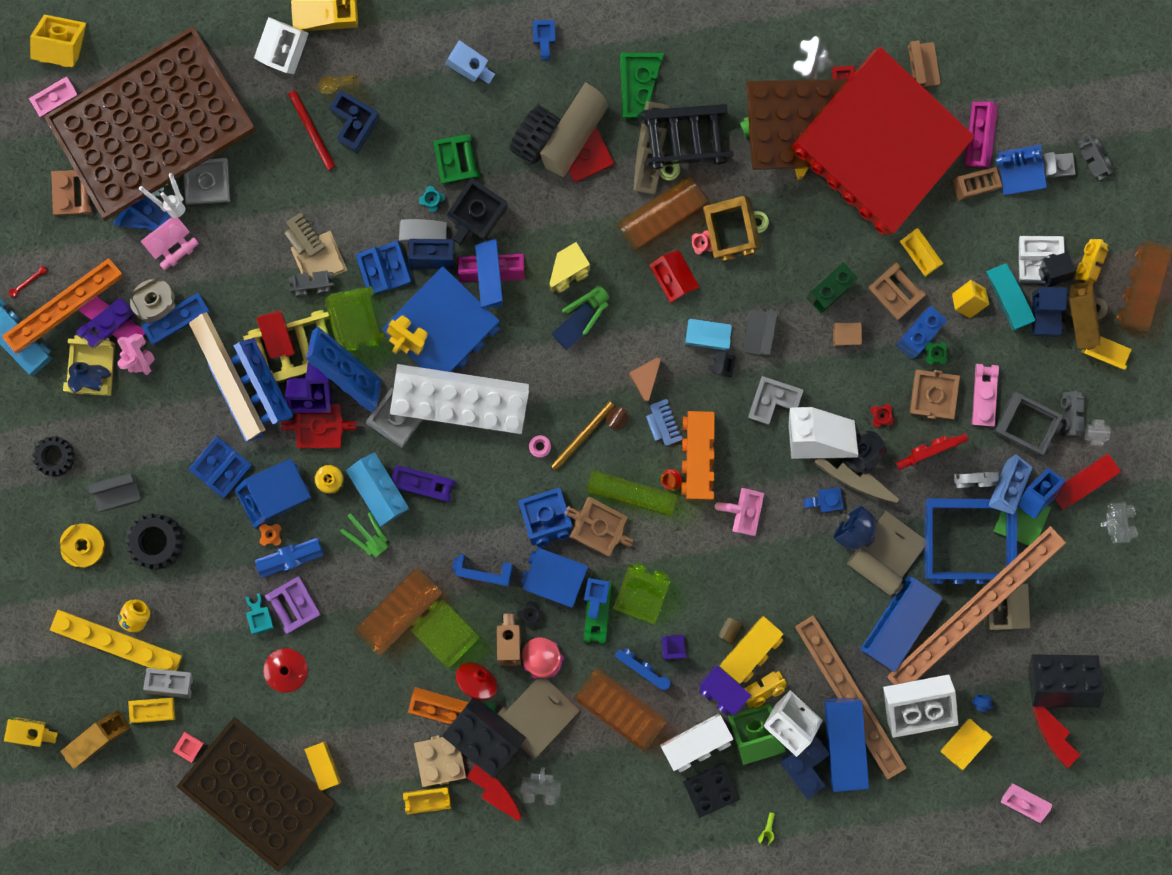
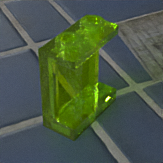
[324,286,385,352]
[411,600,481,669]

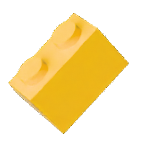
[30,15,86,67]

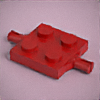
[281,404,357,448]
[896,433,969,471]

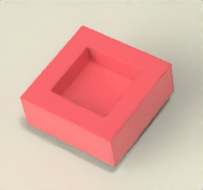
[173,732,204,763]

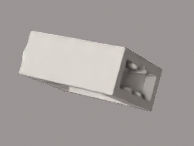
[764,690,823,757]

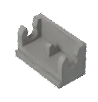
[143,668,193,699]

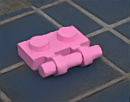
[141,217,199,270]

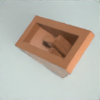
[629,358,661,403]

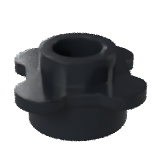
[517,601,544,628]

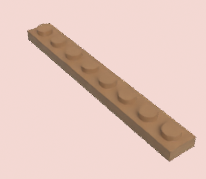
[794,615,906,780]

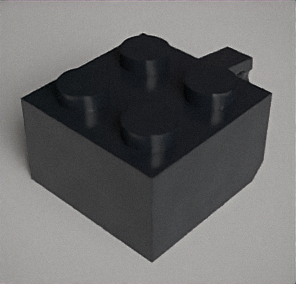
[447,178,508,245]

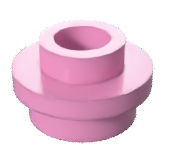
[529,435,551,458]

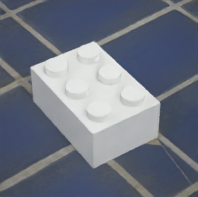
[883,675,958,738]
[660,714,733,772]

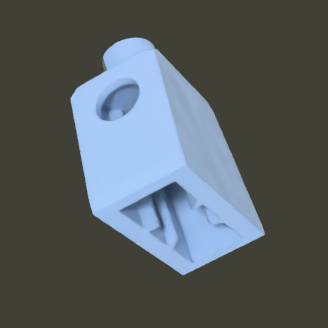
[444,40,495,84]

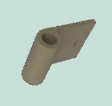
[847,510,925,596]
[498,677,580,760]

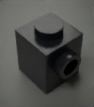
[1039,252,1076,287]

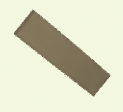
[633,101,669,194]
[813,458,899,504]

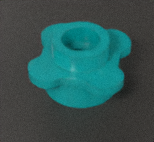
[419,186,445,212]

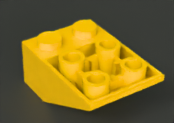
[291,0,358,31]

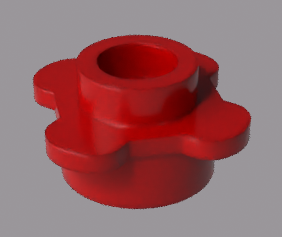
[870,404,894,427]

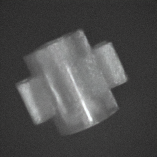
[1085,419,1110,447]

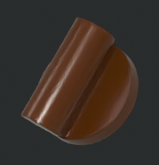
[606,407,628,430]

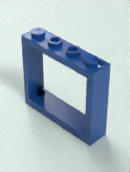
[924,498,1017,584]

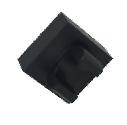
[708,351,736,378]

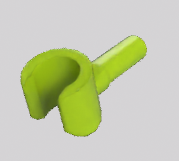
[758,813,775,846]

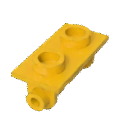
[1075,239,1109,283]
[744,671,788,709]

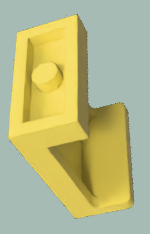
[63,335,115,396]

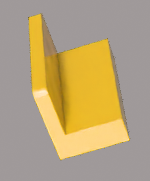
[1081,336,1132,370]
[941,719,992,770]
[304,741,341,790]

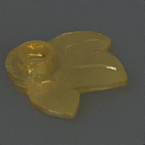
[317,74,357,94]

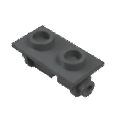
[1078,135,1114,181]
[289,270,335,297]
[1061,391,1084,437]

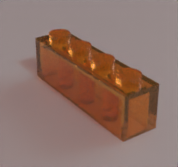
[1117,241,1172,334]

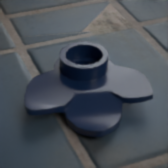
[68,362,111,393]

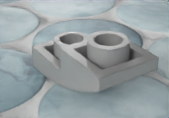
[399,219,447,243]

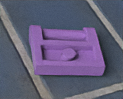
[265,576,321,634]

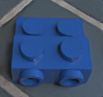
[518,487,573,547]

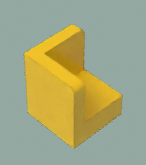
[952,280,989,318]

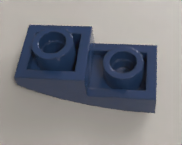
[551,303,600,350]

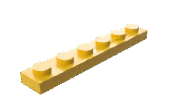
[50,610,182,671]

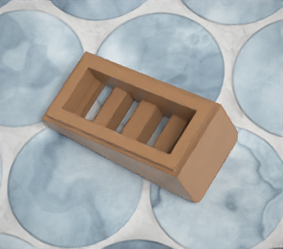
[952,167,1003,201]

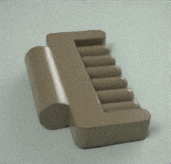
[284,213,325,257]

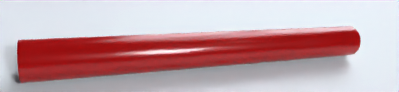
[288,90,335,171]

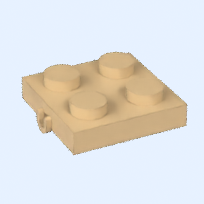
[414,735,466,787]

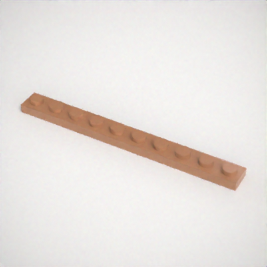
[887,526,1067,685]

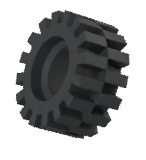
[32,436,75,477]

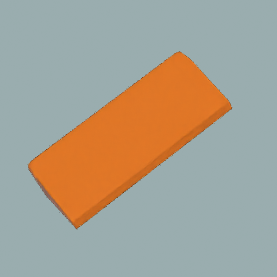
[408,687,469,725]

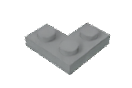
[748,376,803,425]

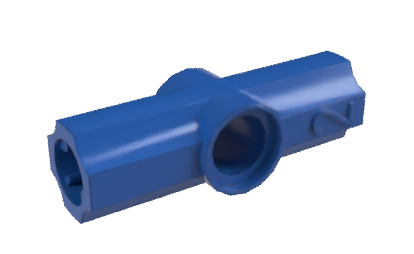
[255,538,324,578]

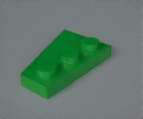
[620,52,664,119]

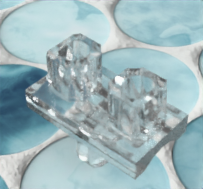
[794,37,833,80]
[1101,502,1138,544]
[520,768,562,805]

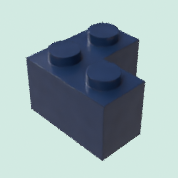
[329,90,380,154]
[1031,287,1070,337]
[779,736,830,799]

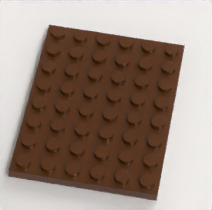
[44,26,256,221]

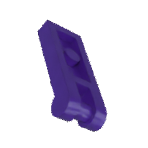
[76,298,135,349]
[392,465,455,502]

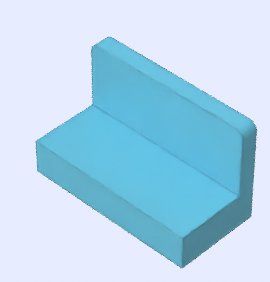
[685,319,732,351]

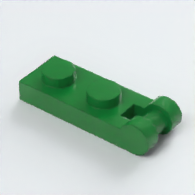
[583,583,611,645]

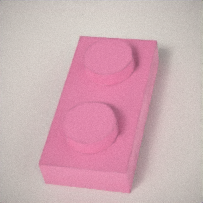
[29,76,78,119]
[1001,783,1052,823]

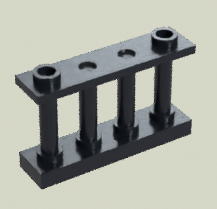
[637,104,734,170]

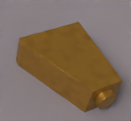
[1069,281,1100,350]
[61,710,131,769]

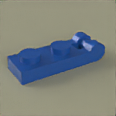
[615,648,670,690]

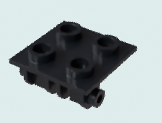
[683,763,740,818]

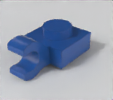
[533,20,556,60]
[803,487,844,512]
[584,578,610,619]

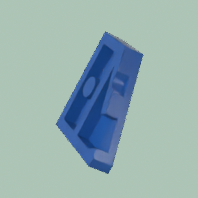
[113,197,171,231]

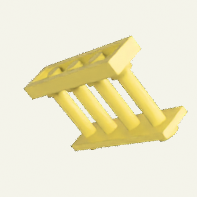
[243,310,331,384]

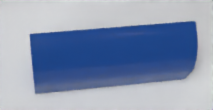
[860,576,943,672]
[824,698,869,792]

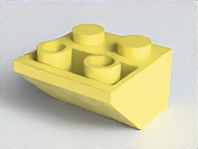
[550,242,590,293]

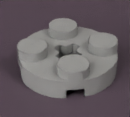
[954,472,999,488]

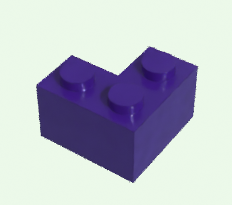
[285,362,333,413]
[698,665,752,716]

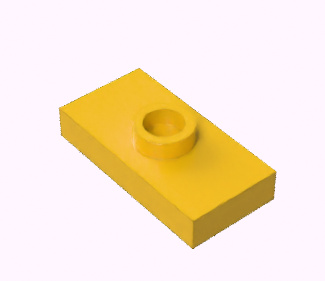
[900,228,943,277]
[128,697,175,723]

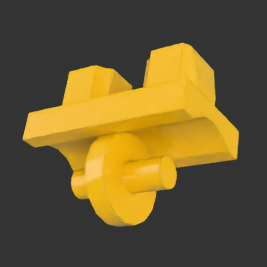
[386,315,428,355]

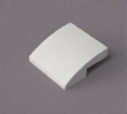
[1019,236,1065,284]

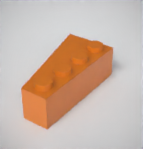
[681,411,714,501]

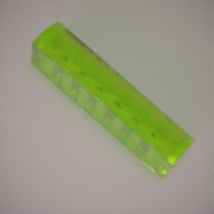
[586,470,677,518]

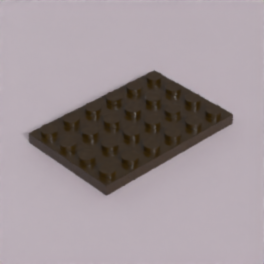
[176,717,336,872]

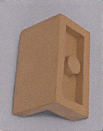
[908,40,941,87]

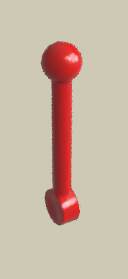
[9,266,47,297]

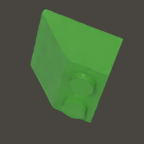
[728,703,786,765]

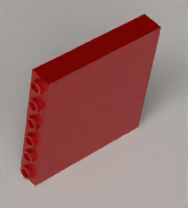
[791,47,975,236]

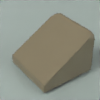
[718,617,742,644]

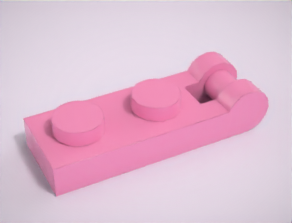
[972,364,999,427]

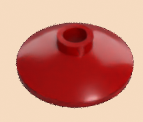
[264,648,308,693]
[456,662,497,700]

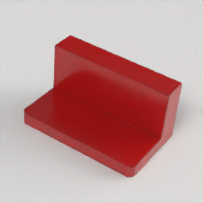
[649,250,699,303]
[256,309,295,359]

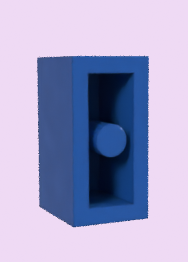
[1018,468,1066,519]

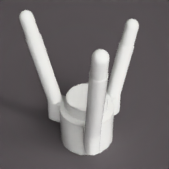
[139,173,185,218]

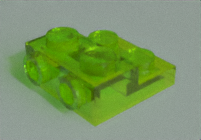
[613,563,671,624]

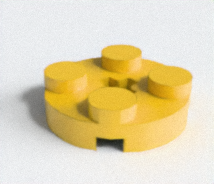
[60,524,106,568]

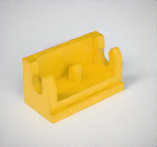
[403,786,451,814]

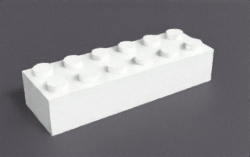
[390,364,529,434]

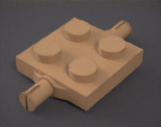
[565,497,633,557]

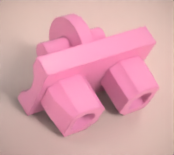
[117,334,155,375]

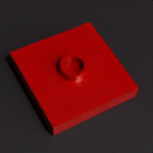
[569,127,614,183]

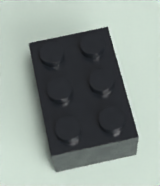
[1028,654,1104,708]
[442,698,526,778]

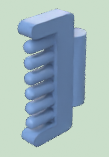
[646,399,682,446]

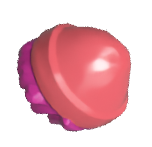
[522,637,564,679]

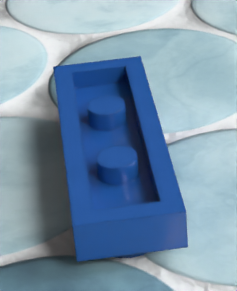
[141,293,210,346]

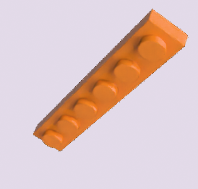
[2,258,123,355]

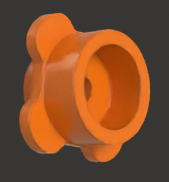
[259,524,282,546]

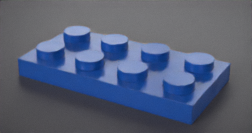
[306,327,382,412]

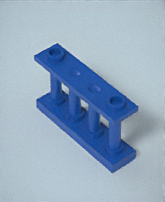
[208,338,293,442]

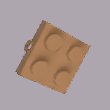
[909,370,960,420]

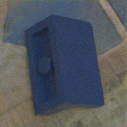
[409,239,454,269]

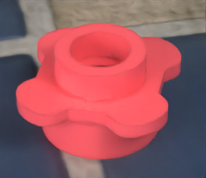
[692,230,713,255]

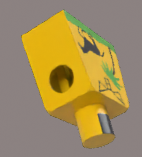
[4,716,58,747]

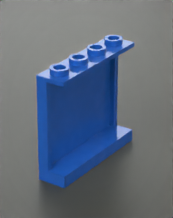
[381,266,500,372]

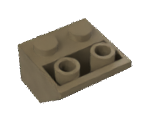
[983,584,1030,630]

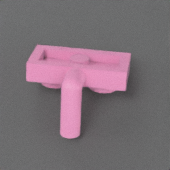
[715,488,764,536]

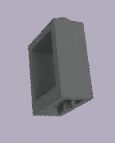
[992,392,1063,456]

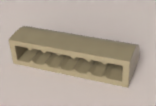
[540,82,608,177]

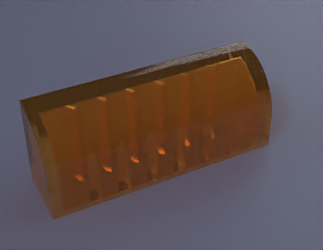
[615,176,708,252]
[355,567,443,656]
[573,667,667,752]

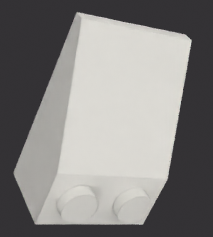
[789,407,858,459]

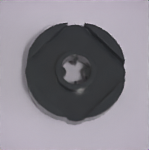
[843,431,887,474]

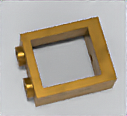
[703,196,762,262]

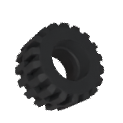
[509,105,561,165]
[125,513,185,569]

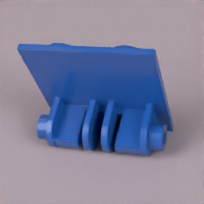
[996,145,1047,195]

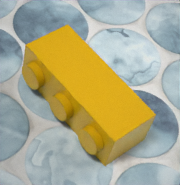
[719,616,783,684]

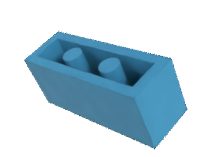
[346,452,409,527]

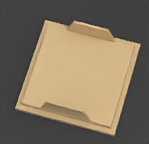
[291,231,347,281]

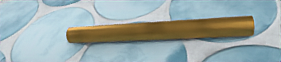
[550,401,615,472]

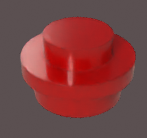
[661,469,682,491]

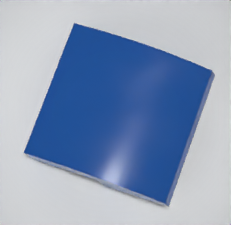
[356,240,413,296]
[188,435,252,499]

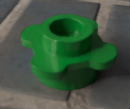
[925,343,948,365]

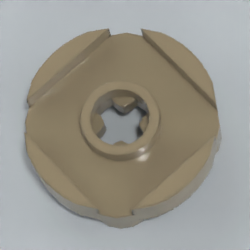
[130,279,175,323]

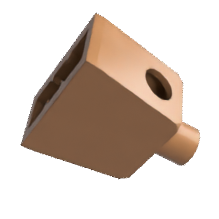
[497,614,521,667]

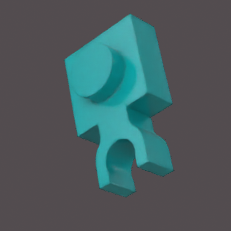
[245,593,274,635]

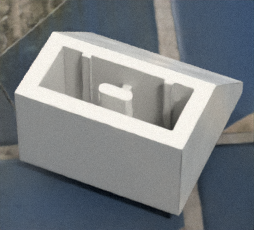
[254,17,309,74]

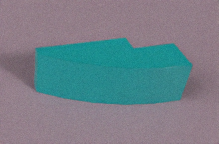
[986,263,1035,331]

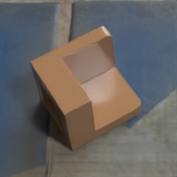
[833,323,862,347]

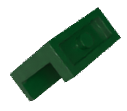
[806,262,858,314]

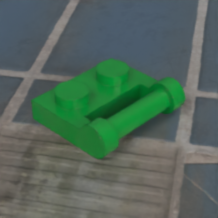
[433,134,480,185]

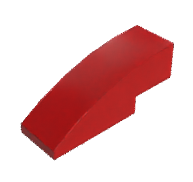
[1054,454,1121,510]
[1032,707,1080,768]
[467,764,521,822]

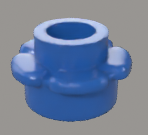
[972,694,993,712]

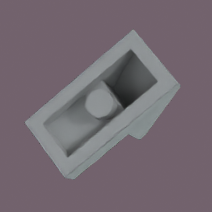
[1043,152,1075,178]

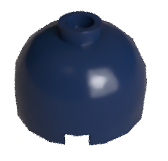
[833,506,876,550]

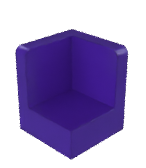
[661,635,686,659]

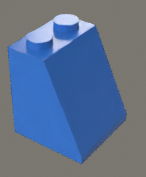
[235,458,311,529]

